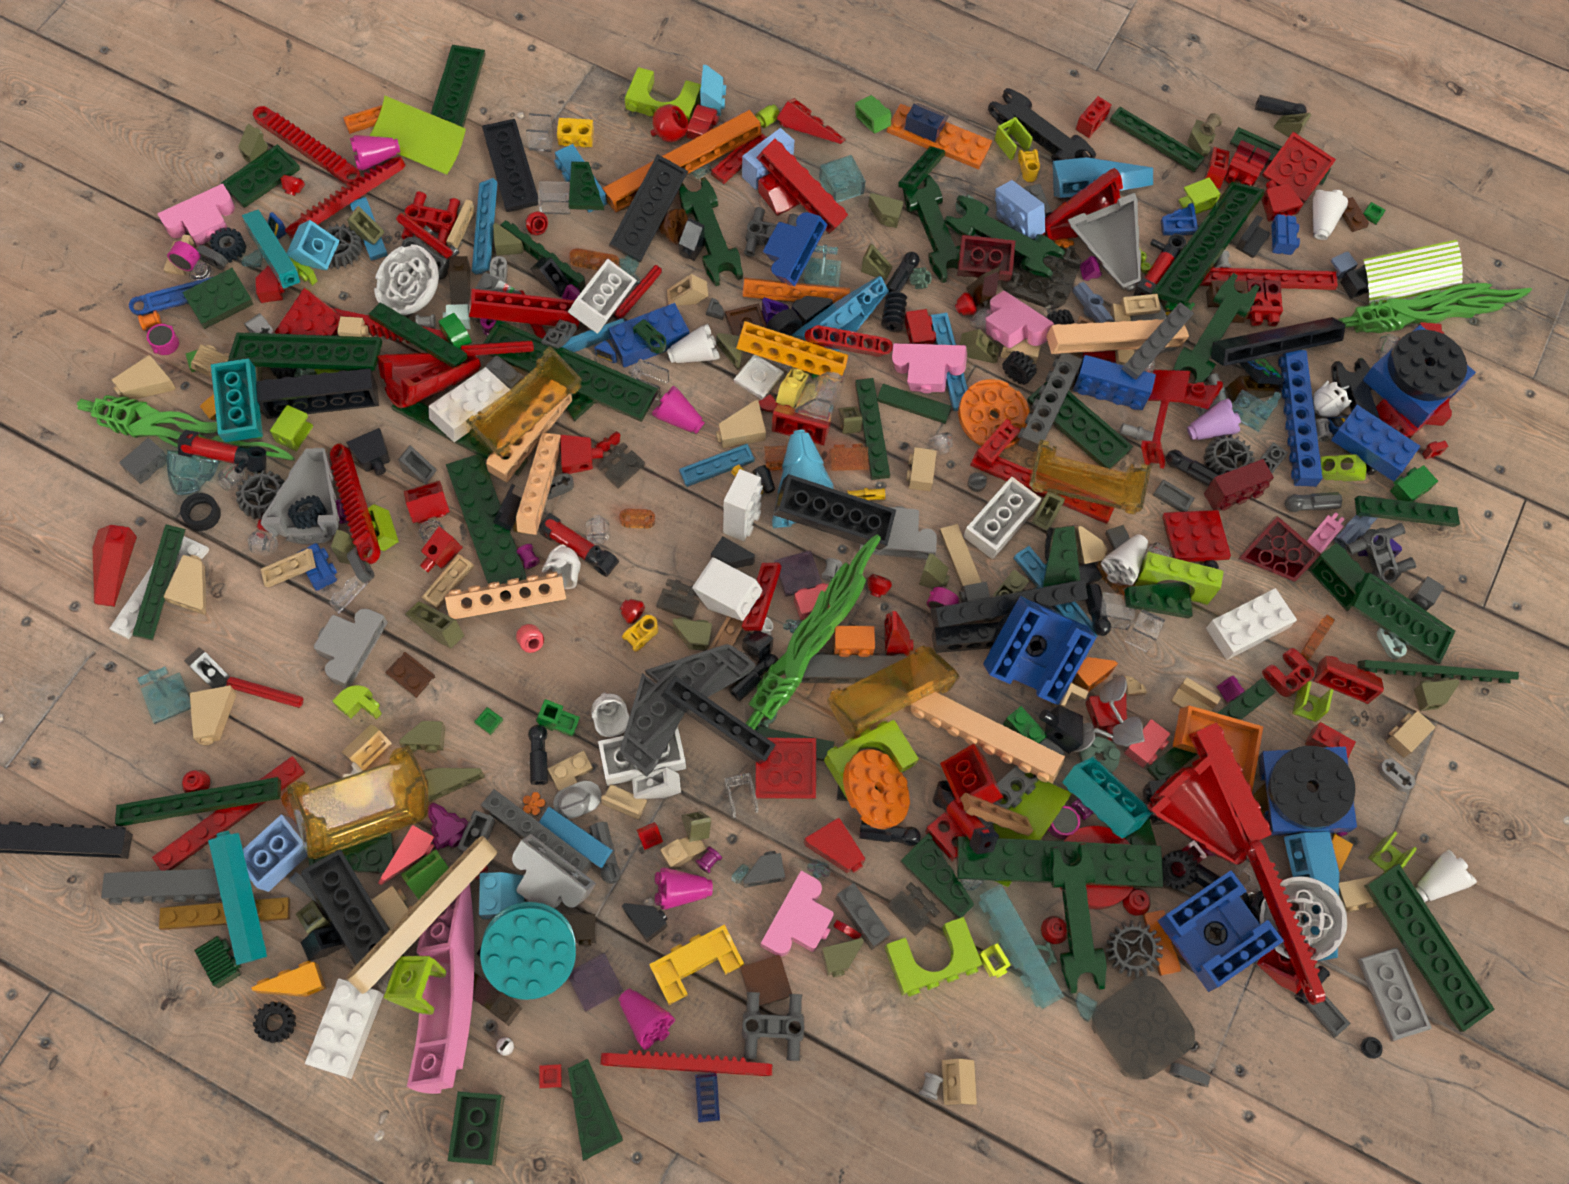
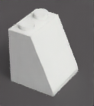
[692,557,763,621]

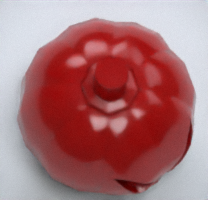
[650,104,688,143]

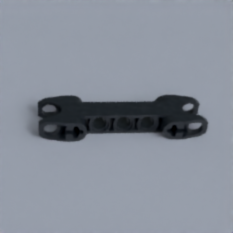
[988,88,1096,162]
[1331,358,1380,475]

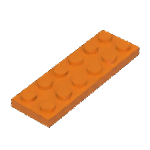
[886,104,992,170]

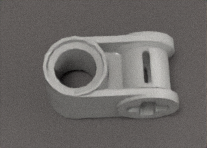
[244,313,274,334]

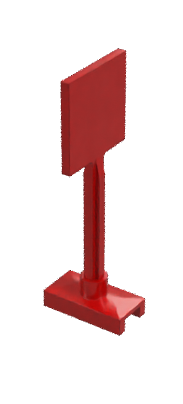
[1141,369,1190,469]

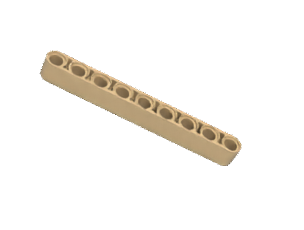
[346,836,498,994]

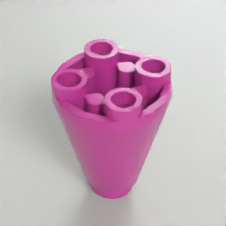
[350,135,401,171]
[652,386,705,434]
[655,867,713,910]
[619,988,675,1050]

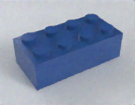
[608,303,690,368]
[1073,355,1156,410]
[1331,405,1420,482]

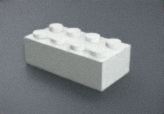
[568,259,637,334]
[429,367,511,442]
[723,469,763,541]
[963,477,1041,560]
[1206,588,1297,660]
[598,727,686,786]
[305,978,384,1079]

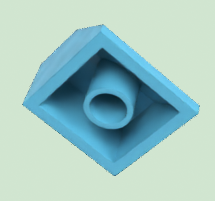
[700,65,726,116]
[287,220,340,270]
[479,872,525,920]

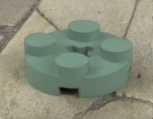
[1079,736,1120,773]

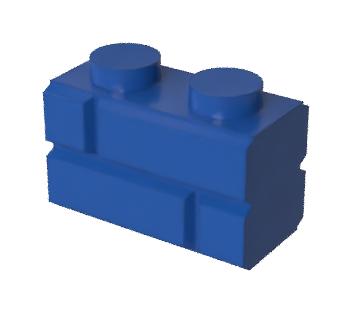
[1271,214,1300,255]
[297,543,338,591]

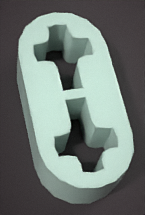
[1377,627,1407,660]

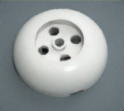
[374,244,439,315]
[1260,877,1347,961]

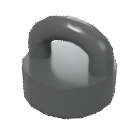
[968,472,987,492]

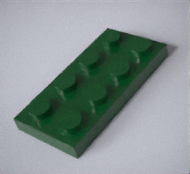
[221,144,300,208]

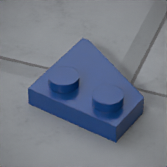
[1161,203,1198,236]

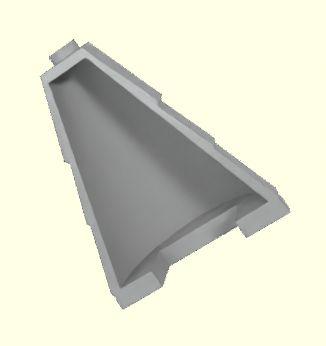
[1068,193,1141,291]
[260,448,339,544]

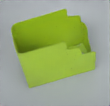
[1321,454,1366,482]

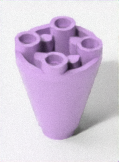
[1187,398,1241,440]

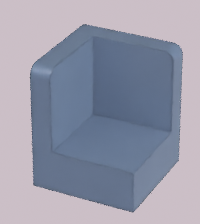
[1331,251,1358,281]

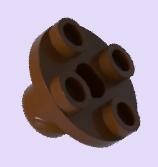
[659,209,688,245]

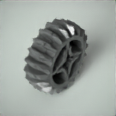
[323,223,362,270]
[1203,434,1255,475]
[236,470,285,520]
[1106,920,1163,978]

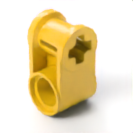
[1018,149,1040,182]
[622,615,659,652]

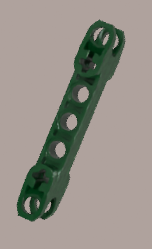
[902,175,960,283]
[679,177,743,286]
[944,195,1065,279]
[1173,273,1259,384]
[1049,843,1107,994]

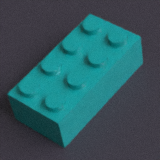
[211,358,263,442]
[1062,757,1152,839]

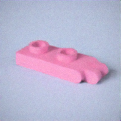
[1307,512,1344,553]

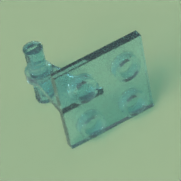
[804,244,841,287]
[1232,390,1281,432]
[137,666,191,724]

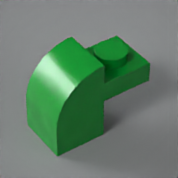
[438,313,472,350]
[536,699,580,737]

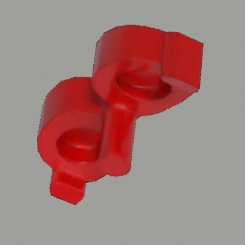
[594,431,621,452]

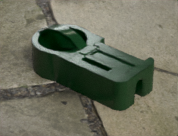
[633,319,667,354]

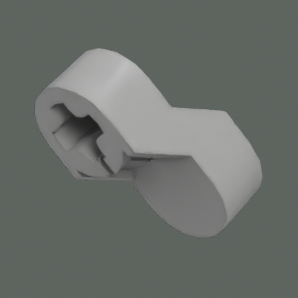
[490,256,508,284]

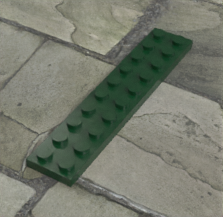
[1152,181,1264,306]
[483,320,659,422]
[957,836,1163,888]

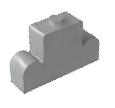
[859,506,937,559]
[314,608,388,688]
[512,834,596,909]

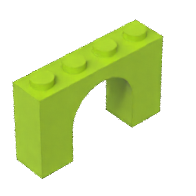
[625,67,701,124]
[1134,552,1224,605]
[824,720,919,798]
[884,917,982,997]

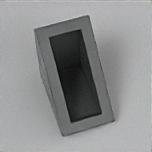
[398,445,437,484]

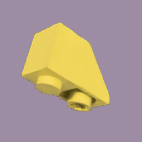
[776,368,809,408]

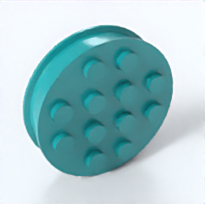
[480,902,576,1000]

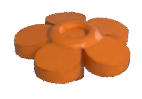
[1054,239,1074,250]
[523,792,546,816]

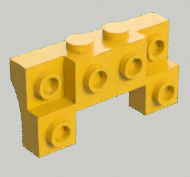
[649,924,744,1005]

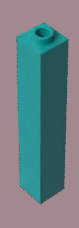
[242,209,300,289]
[208,831,268,965]

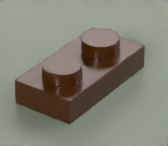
[1342,197,1369,232]

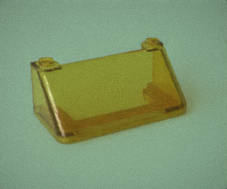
[466,346,582,457]
[1029,439,1152,514]
[827,645,960,739]
[287,745,428,859]

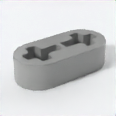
[1378,759,1415,792]

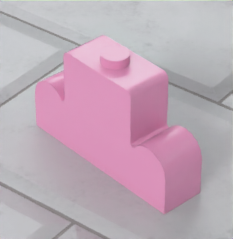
[157,184,235,246]
[986,291,1054,348]
[892,343,967,393]
[760,871,834,957]

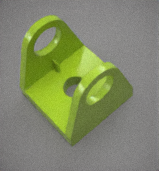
[383,956,447,1015]

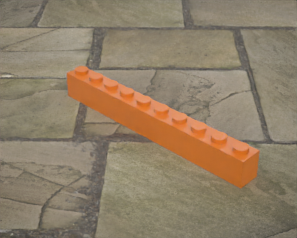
[602,110,762,213]

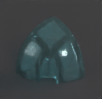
[167,450,219,495]

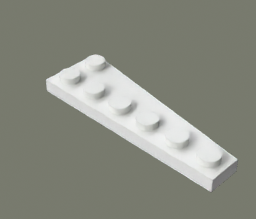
[109,536,209,639]

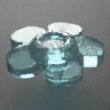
[618,256,639,273]
[783,619,802,633]
[807,859,830,878]

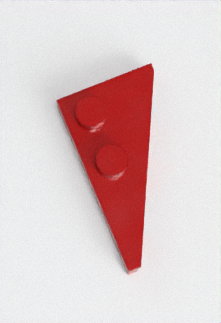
[1182,381,1223,409]

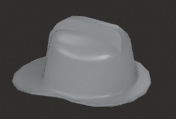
[553,780,602,819]

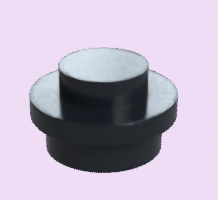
[1361,1037,1383,1059]

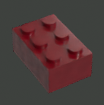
[957,235,1016,281]
[1204,459,1274,511]

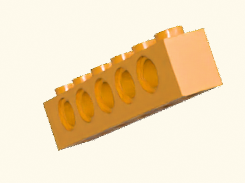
[736,321,848,382]

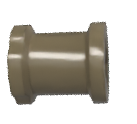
[1200,113,1222,136]

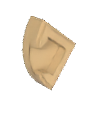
[1124,676,1147,696]

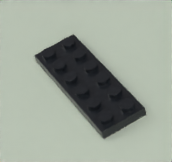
[482,119,540,212]
[609,154,688,263]

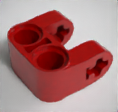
[1262,648,1315,697]

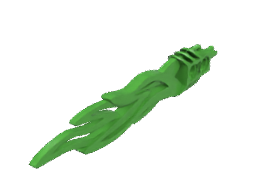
[1338,283,1532,333]
[77,395,295,461]
[745,534,881,730]

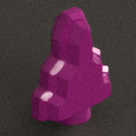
[427,802,469,851]

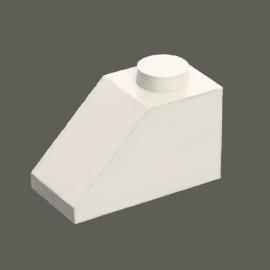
[632,767,681,799]

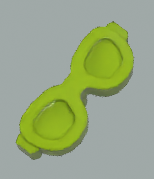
[1139,249,1151,274]

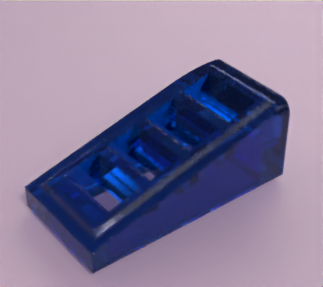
[695,1073,720,1123]

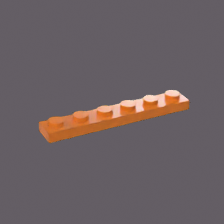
[743,278,850,304]

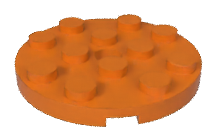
[958,379,1030,449]
[843,749,910,829]

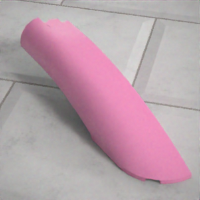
[407,883,474,1094]

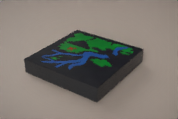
[1239,358,1285,385]

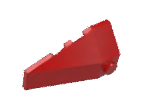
[777,98,846,144]
[92,525,137,607]
[884,611,914,656]

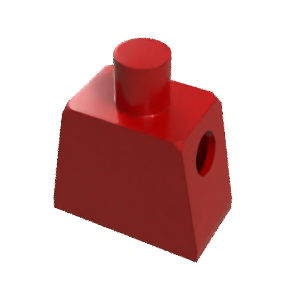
[1261,180,1303,222]
[561,435,603,474]
[419,526,463,573]
[1085,693,1127,741]

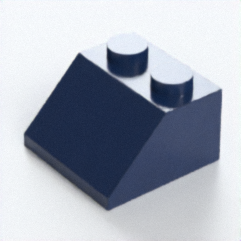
[904,103,949,142]

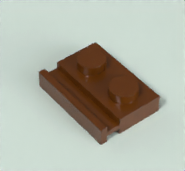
[385,652,435,698]

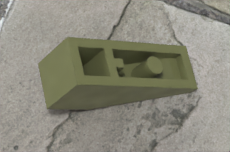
[405,601,464,649]
[416,768,485,803]

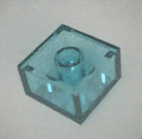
[819,155,866,203]

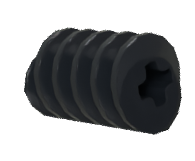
[881,291,907,332]

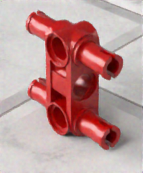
[401,191,461,246]

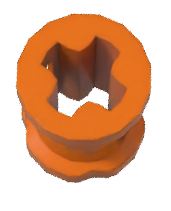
[138,310,162,331]

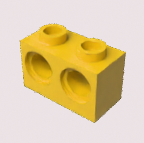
[557,118,594,147]

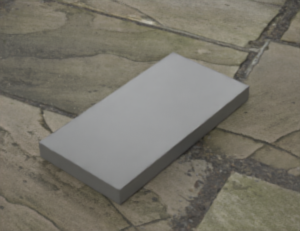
[1358,947,1432,1041]

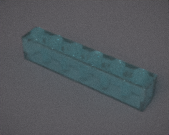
[978,884,1064,1010]

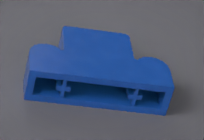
[763,212,827,287]

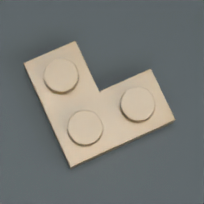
[547,751,593,791]

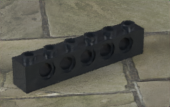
[932,622,1037,653]

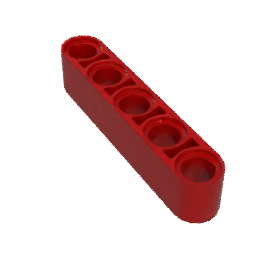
[804,325,893,357]

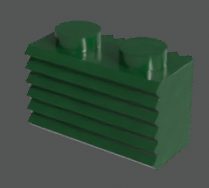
[194,936,242,989]

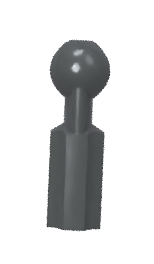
[1285,492,1342,512]
[589,822,621,884]

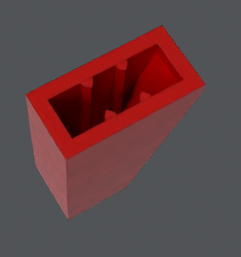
[804,818,866,873]

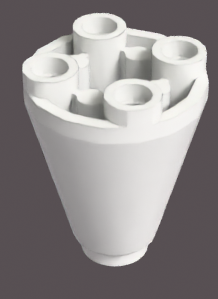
[1313,190,1348,240]
[667,324,720,363]
[1101,534,1148,586]
[1415,850,1477,902]

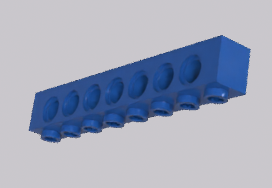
[1278,350,1323,487]

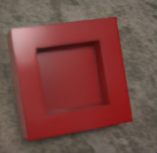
[1422,441,1449,460]
[637,822,663,850]
[539,1064,562,1089]

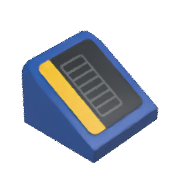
[268,212,287,239]
[594,341,617,363]
[1327,417,1346,435]

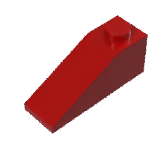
[1204,147,1230,189]

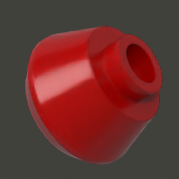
[281,175,305,196]
[525,211,548,236]
[955,292,977,316]
[867,574,892,598]
[620,599,645,624]
[182,770,210,793]
[1123,888,1151,916]
[1041,916,1067,944]

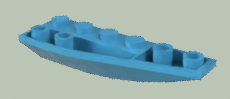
[1053,157,1153,198]
[792,276,889,351]
[1284,832,1339,961]

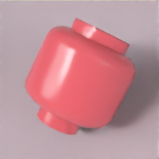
[516,624,544,653]

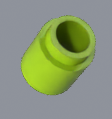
[755,104,780,128]

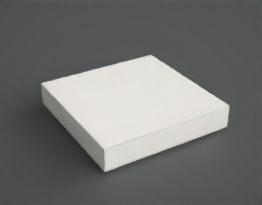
[734,355,784,400]

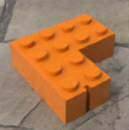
[1173,705,1263,792]

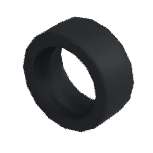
[766,309,802,336]
[180,493,221,531]

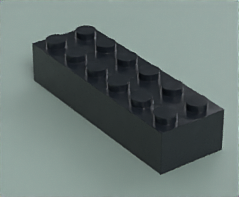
[257,369,379,419]
[773,474,896,550]
[302,849,405,971]

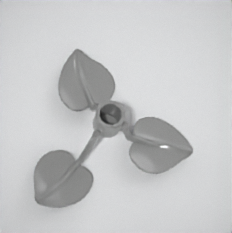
[1073,675,1145,752]

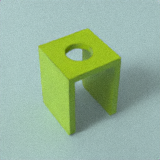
[994,117,1033,160]
[1178,177,1221,215]
[270,405,313,452]
[1292,681,1334,722]
[1368,831,1417,871]

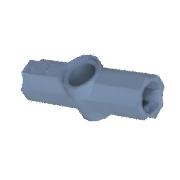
[1072,282,1114,323]
[1334,515,1378,550]

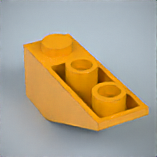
[251,961,326,997]

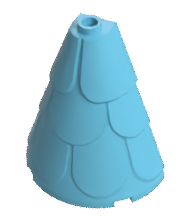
[772,430,834,528]

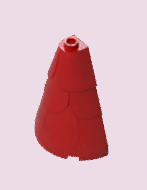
[1042,168,1123,240]
[378,353,481,408]
[1147,755,1247,865]

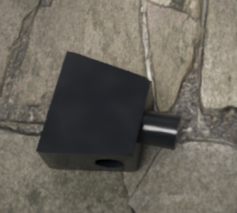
[346,428,390,475]
[1039,706,1083,754]

